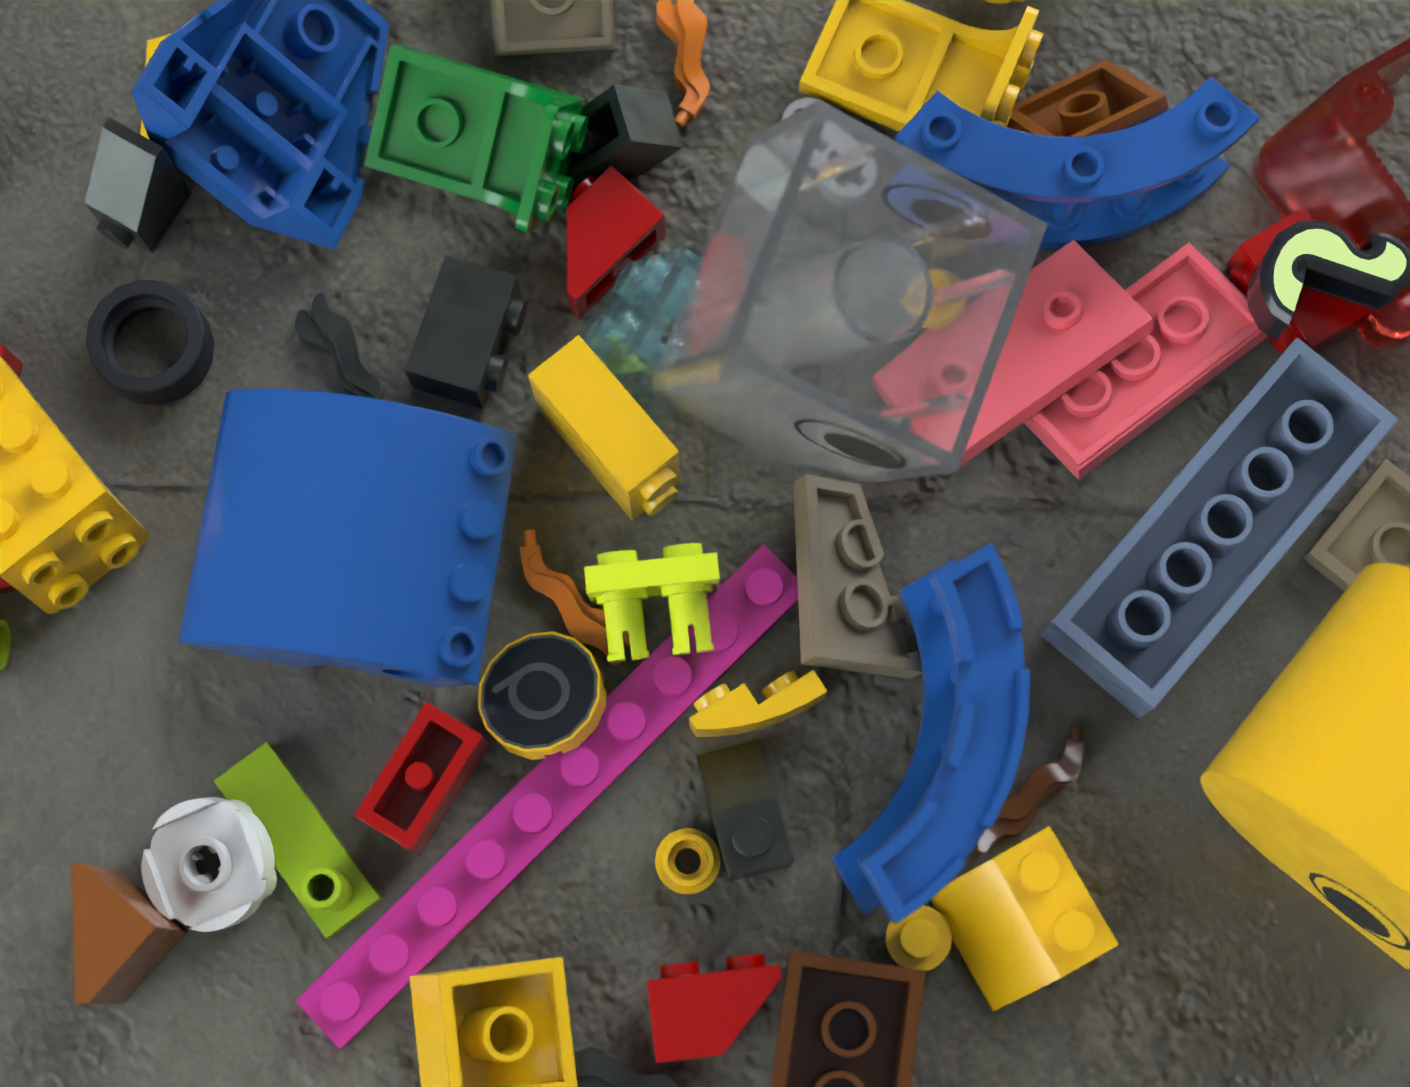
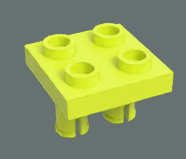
[584,543,720,662]

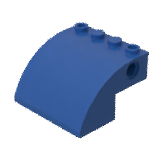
[178,389,518,688]

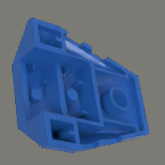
[131,0,389,249]

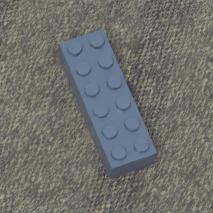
[1040,337,1399,719]

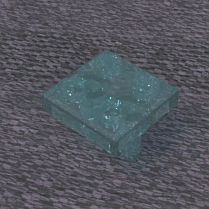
[584,247,728,398]

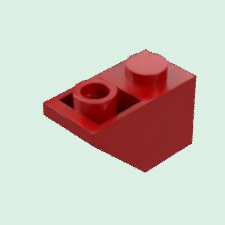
[647,953,782,1063]

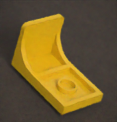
[799,0,1044,132]
[0,356,149,614]

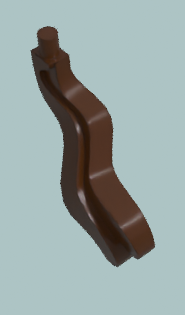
[975,726,1085,855]

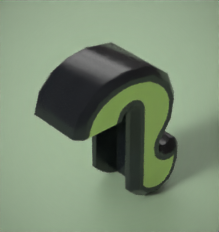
[1247,220,1410,340]

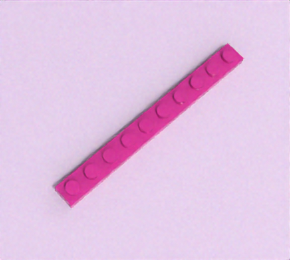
[295,544,798,1049]

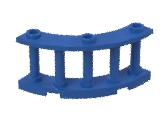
[883,77,1261,251]
[830,543,1030,923]

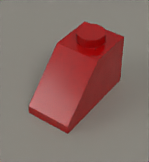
[567,165,666,320]

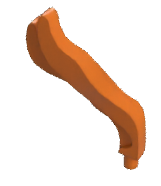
[656,0,710,129]
[520,529,630,666]

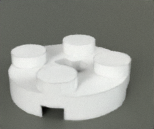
[141,797,277,932]

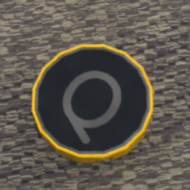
[478,631,607,760]

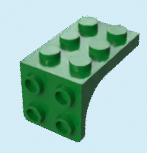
[364,44,588,233]

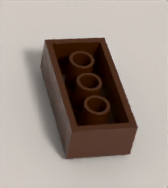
[769,950,926,1087]

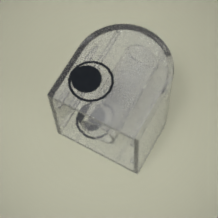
[651,100,1048,482]

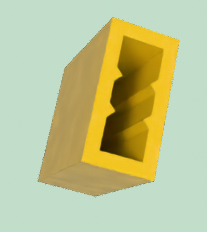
[528,335,680,521]

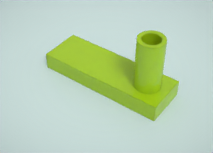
[214,742,383,939]

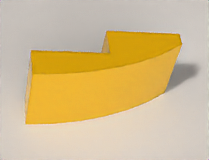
[689,670,828,737]

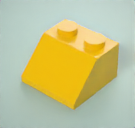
[929,826,1119,1012]
[410,957,577,1087]

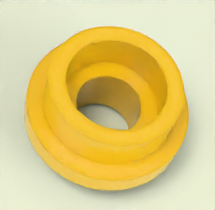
[655,828,720,895]

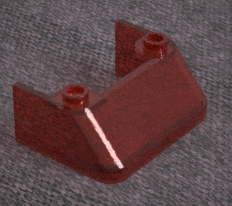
[1253,38,1410,348]

